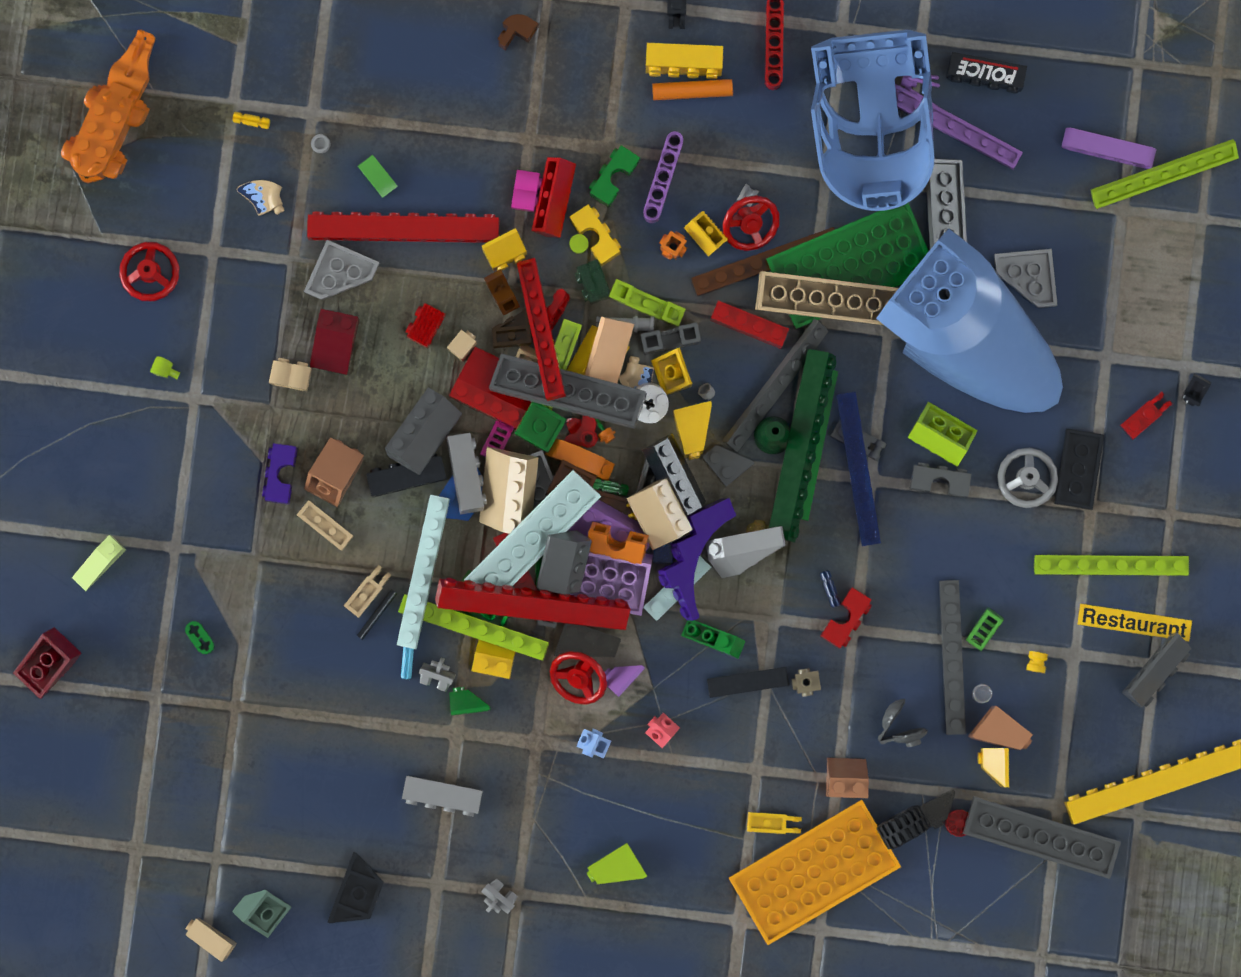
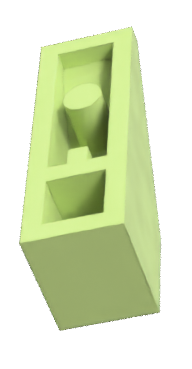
[72,535,126,591]

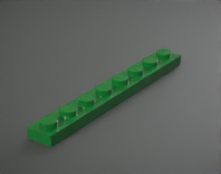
[801,370,838,521]

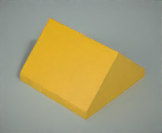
[651,348,692,395]

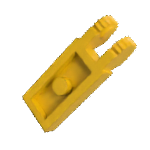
[747,812,802,834]

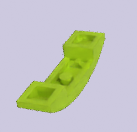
[609,279,686,327]

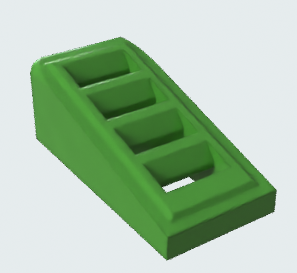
[966,607,1004,651]

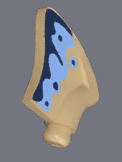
[237,180,284,216]
[619,356,654,403]

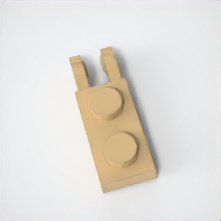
[344,565,391,618]

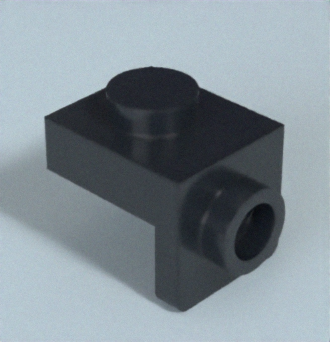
[1182,373,1211,407]

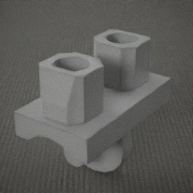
[419,657,456,692]
[481,879,518,914]

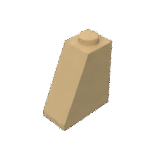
[186,918,237,962]

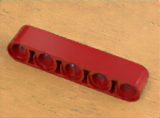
[765,0,784,90]

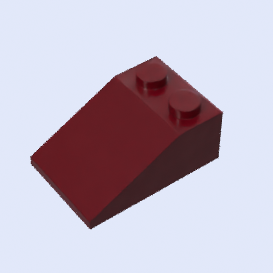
[310,309,360,375]
[13,627,82,699]

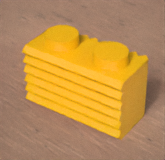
[684,211,727,256]

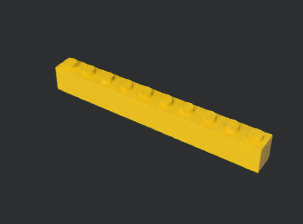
[1064,739,1241,825]

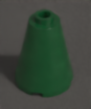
[754,416,791,454]

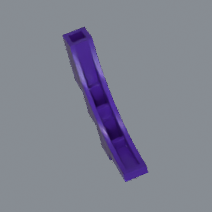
[658,498,736,621]

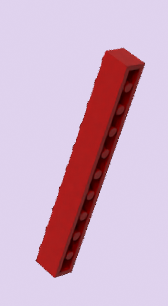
[307,211,499,243]
[435,578,631,630]

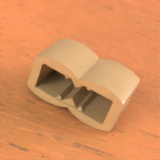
[269,358,312,391]

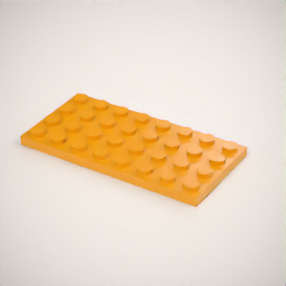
[729,800,901,945]

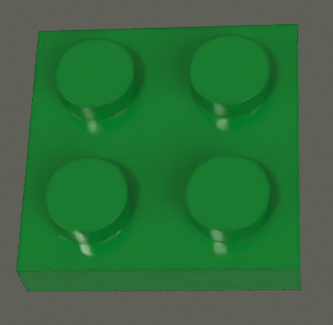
[514,402,567,453]

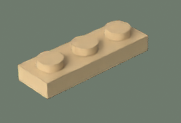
[297,500,354,551]

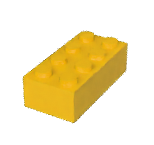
[646,43,723,79]

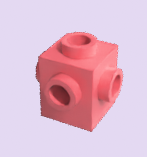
[645,713,680,748]

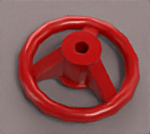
[723,195,780,251]
[119,242,180,301]
[550,651,607,705]

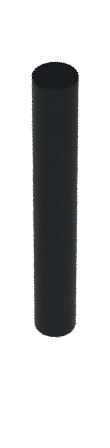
[357,589,397,640]

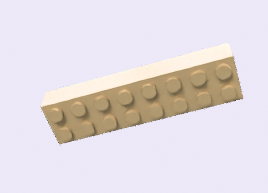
[755,271,899,326]

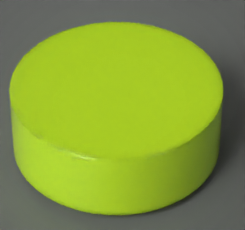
[569,234,589,254]

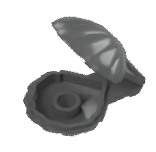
[878,699,928,747]

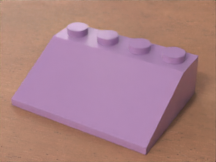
[570,552,653,616]

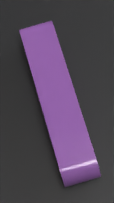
[1061,128,1156,169]
[643,131,683,223]

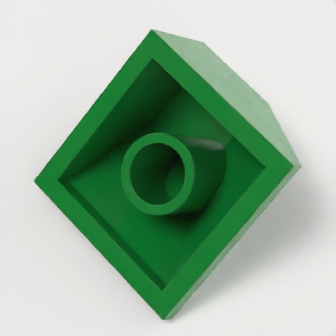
[449,687,491,716]

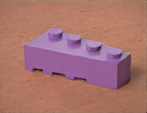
[568,500,650,551]

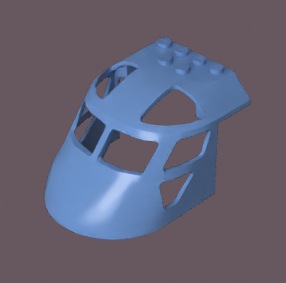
[811,30,934,211]

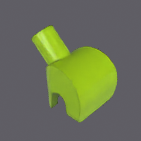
[150,356,180,379]

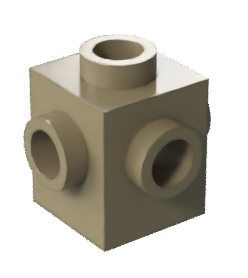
[791,668,821,697]

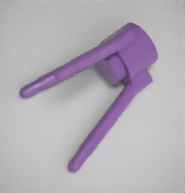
[901,75,940,106]

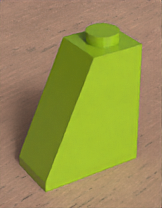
[586,843,647,884]

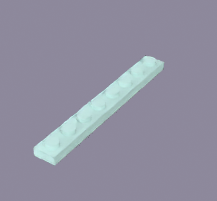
[397,495,450,649]

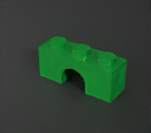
[589,145,640,208]

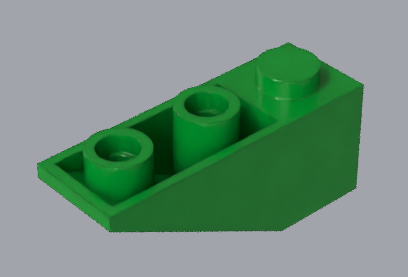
[681,620,746,659]

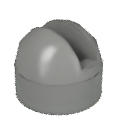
[698,383,715,400]

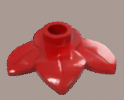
[564,415,598,448]

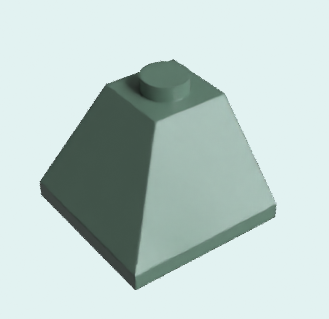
[232,890,291,938]

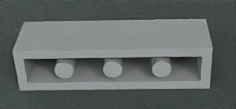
[447,433,487,515]
[402,776,483,817]

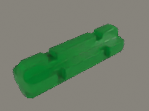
[592,478,629,496]

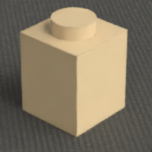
[447,330,477,361]

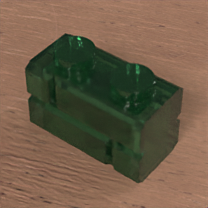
[574,259,610,305]

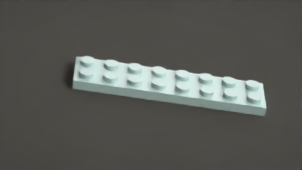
[464,470,601,586]

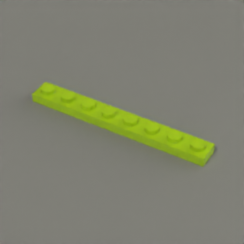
[1091,139,1239,209]
[1034,555,1189,576]
[398,594,549,661]

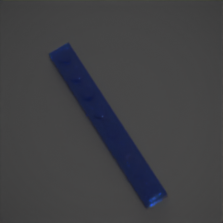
[837,391,881,546]

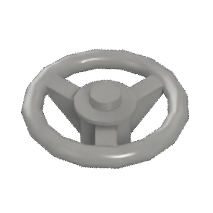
[997,447,1058,508]

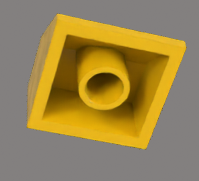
[481,228,527,271]
[471,640,516,679]

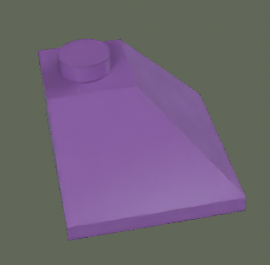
[605,665,645,697]

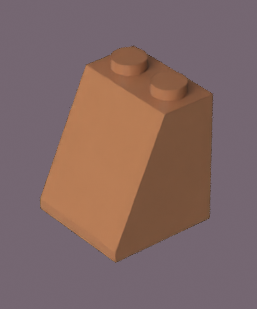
[304,437,364,507]
[968,706,1033,750]
[826,758,869,798]

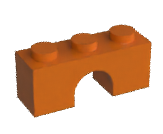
[588,522,649,564]

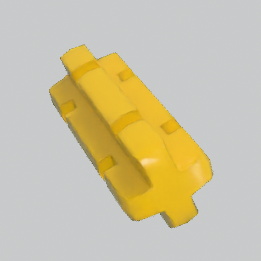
[233,112,270,129]

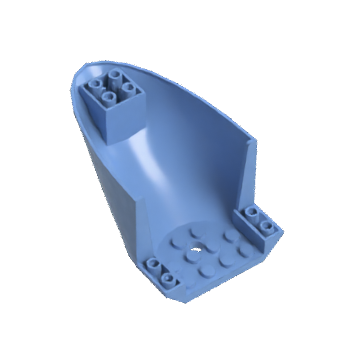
[876,229,1063,413]

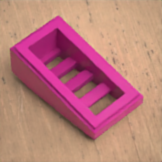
[480,420,514,458]

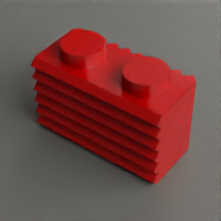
[406,303,446,349]

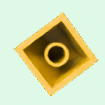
[673,401,712,460]

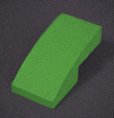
[358,155,397,198]

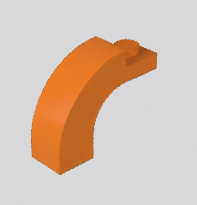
[544,438,615,480]

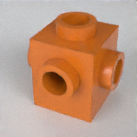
[659,231,688,260]

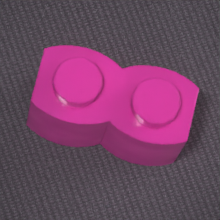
[511,170,543,212]

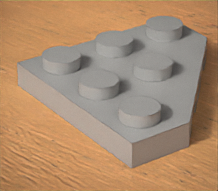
[304,240,380,300]
[994,249,1057,308]

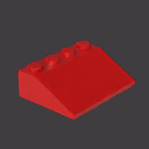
[449,347,531,429]

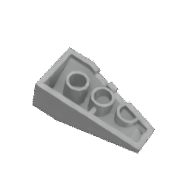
[706,526,786,578]

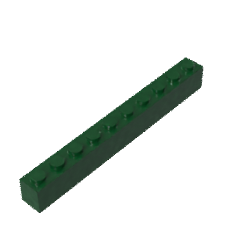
[769,349,836,543]

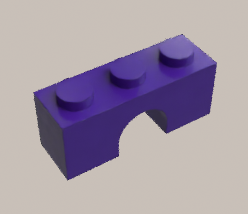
[262,443,298,505]

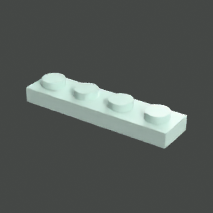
[643,556,711,621]

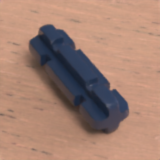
[820,570,841,608]

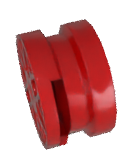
[945,810,968,837]

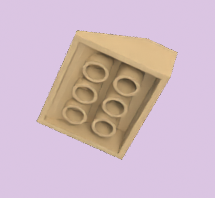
[479,447,539,534]

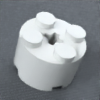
[636,383,669,423]

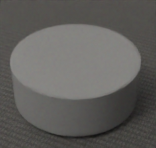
[311,134,331,154]

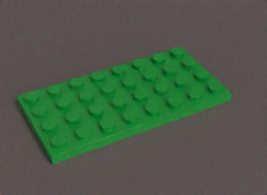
[766,203,929,329]

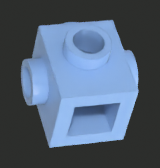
[576,729,611,759]

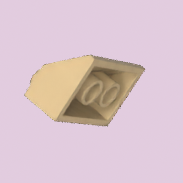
[626,478,693,550]

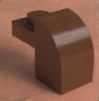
[498,14,539,51]
[484,269,520,316]

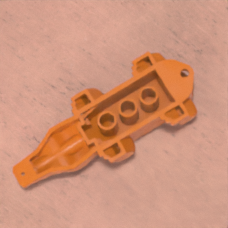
[61,30,156,183]

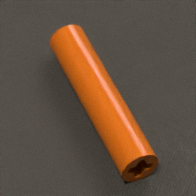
[652,79,733,101]

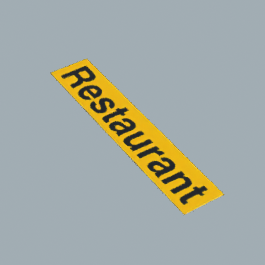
[1077,604,1192,641]

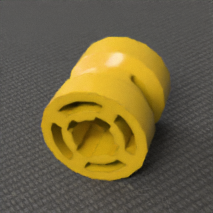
[1026,651,1048,673]

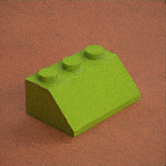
[908,402,978,467]

